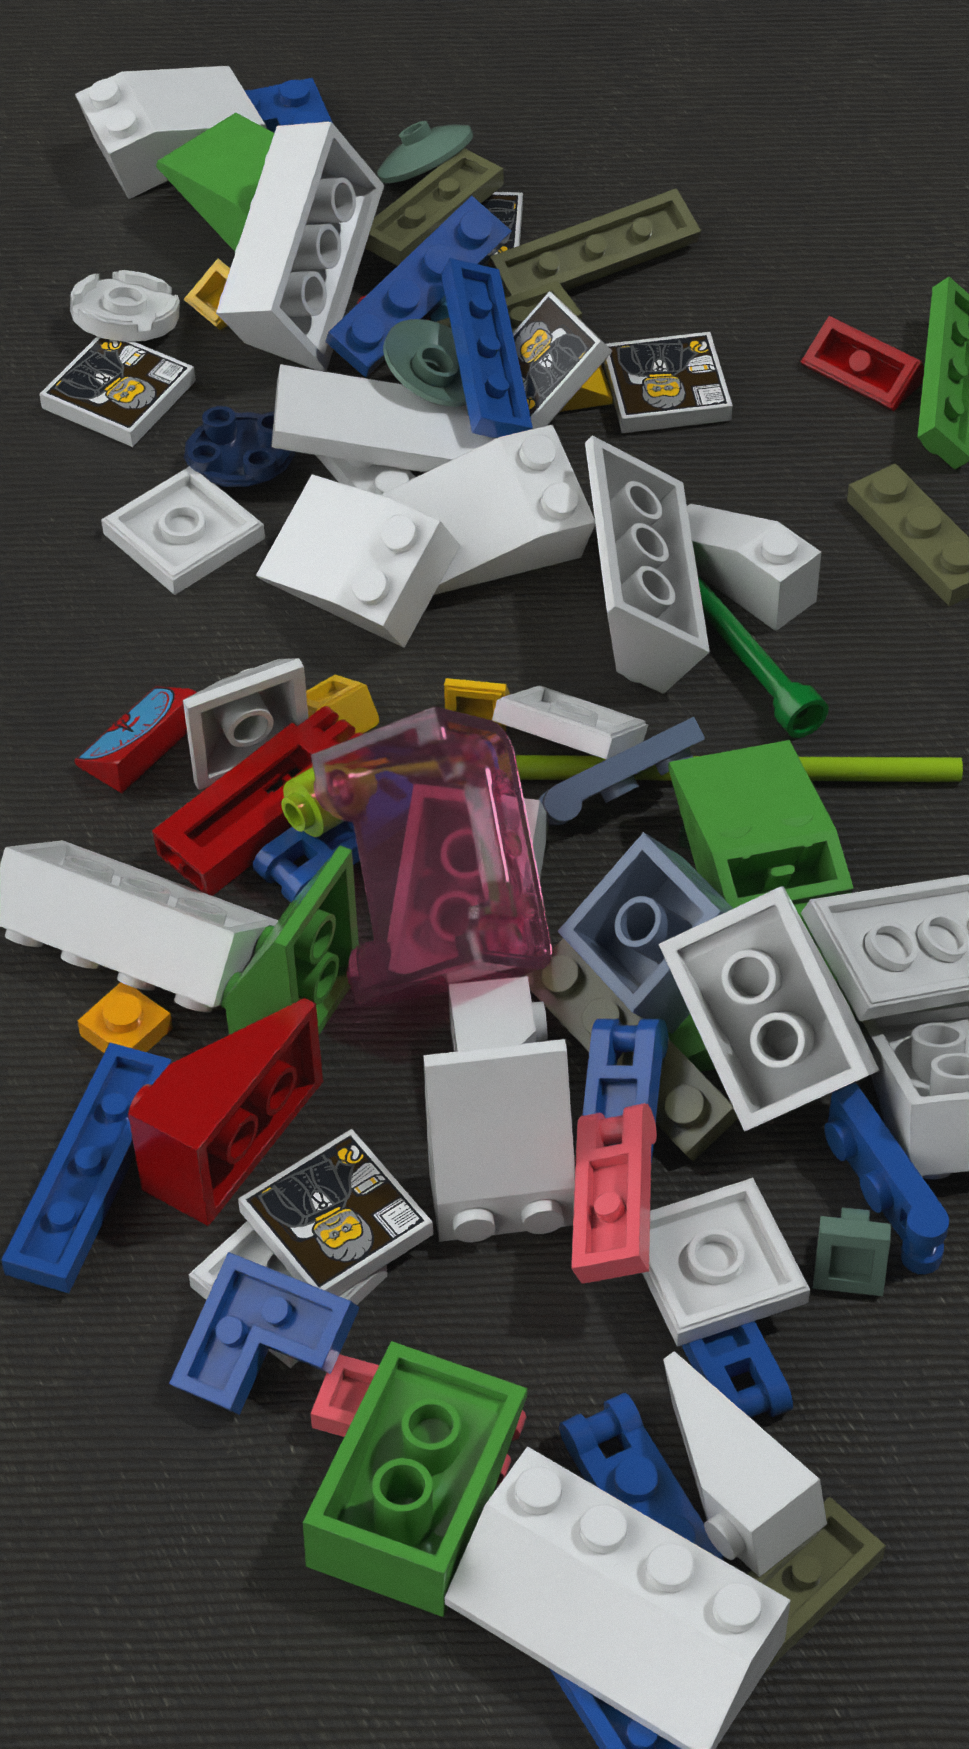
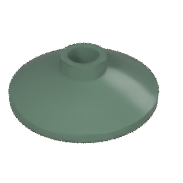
[377,121,474,183]
[383,319,466,407]

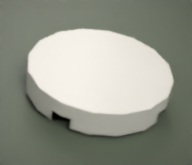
[70,270,180,342]

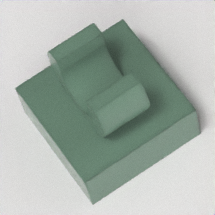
[813,1207,891,1296]

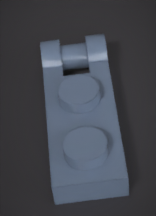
[538,717,705,827]

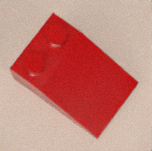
[128,998,323,1226]

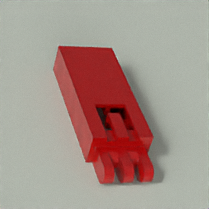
[152,706,372,896]

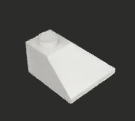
[183,658,308,790]

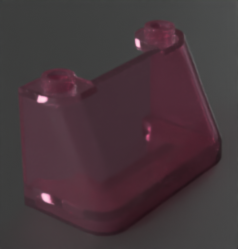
[311,706,552,1007]

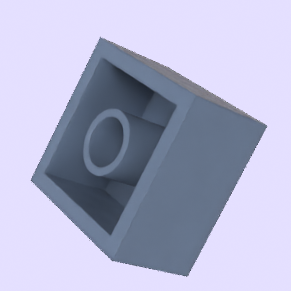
[558,832,733,1034]

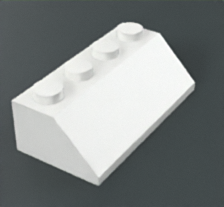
[216,122,384,371]
[585,435,710,694]
[0,840,278,1012]
[444,1446,791,1749]

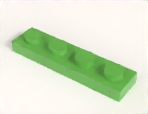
[917,277,969,470]

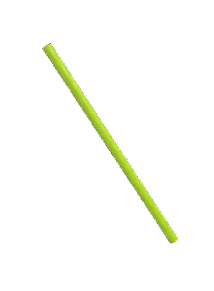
[364,754,963,782]

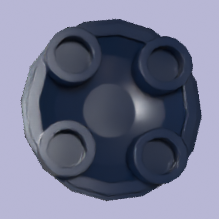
[184,406,296,487]

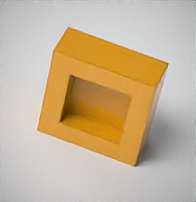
[77,982,173,1053]

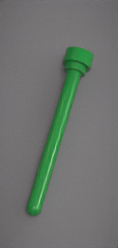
[698,575,829,738]

